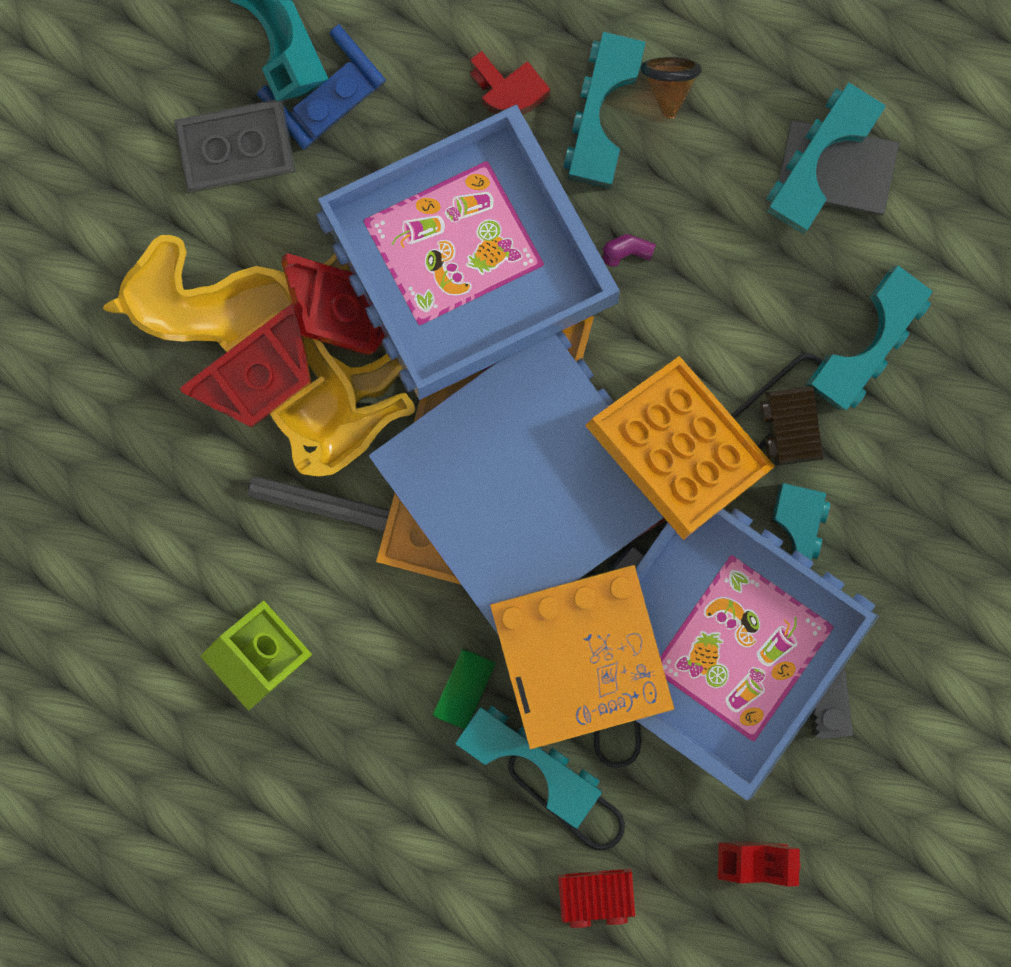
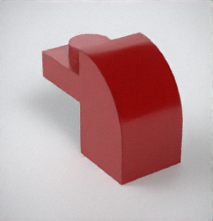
[469,51,551,115]
[718,841,801,887]

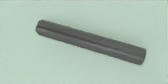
[248,476,390,530]

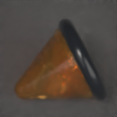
[640,57,702,119]

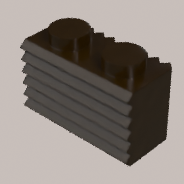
[760,386,823,466]

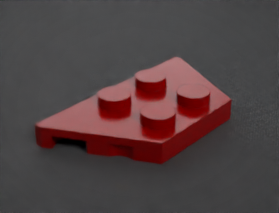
[281,253,385,355]
[179,303,311,428]

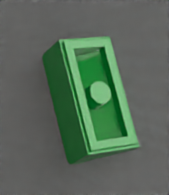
[432,648,496,729]

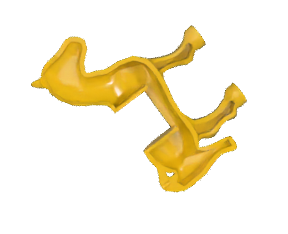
[103,235,415,477]

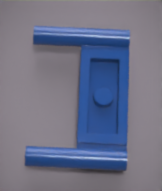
[256,24,386,150]

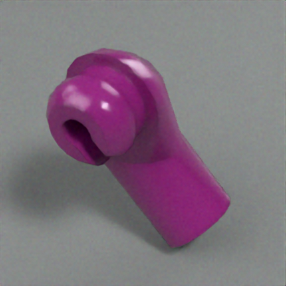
[601,234,656,267]

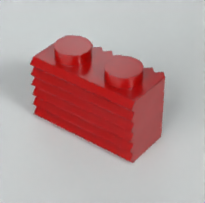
[558,868,636,928]

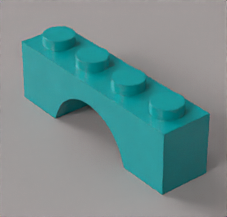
[230,0,329,101]
[563,32,646,189]
[766,82,886,235]
[805,265,933,411]
[771,483,830,560]
[455,705,602,829]

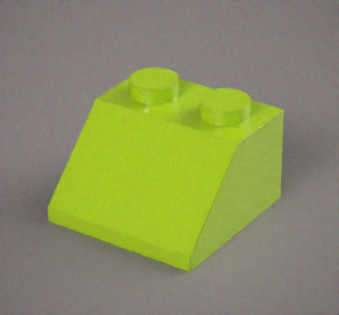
[200,600,312,711]

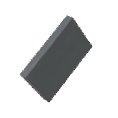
[174,100,296,193]
[778,120,899,216]

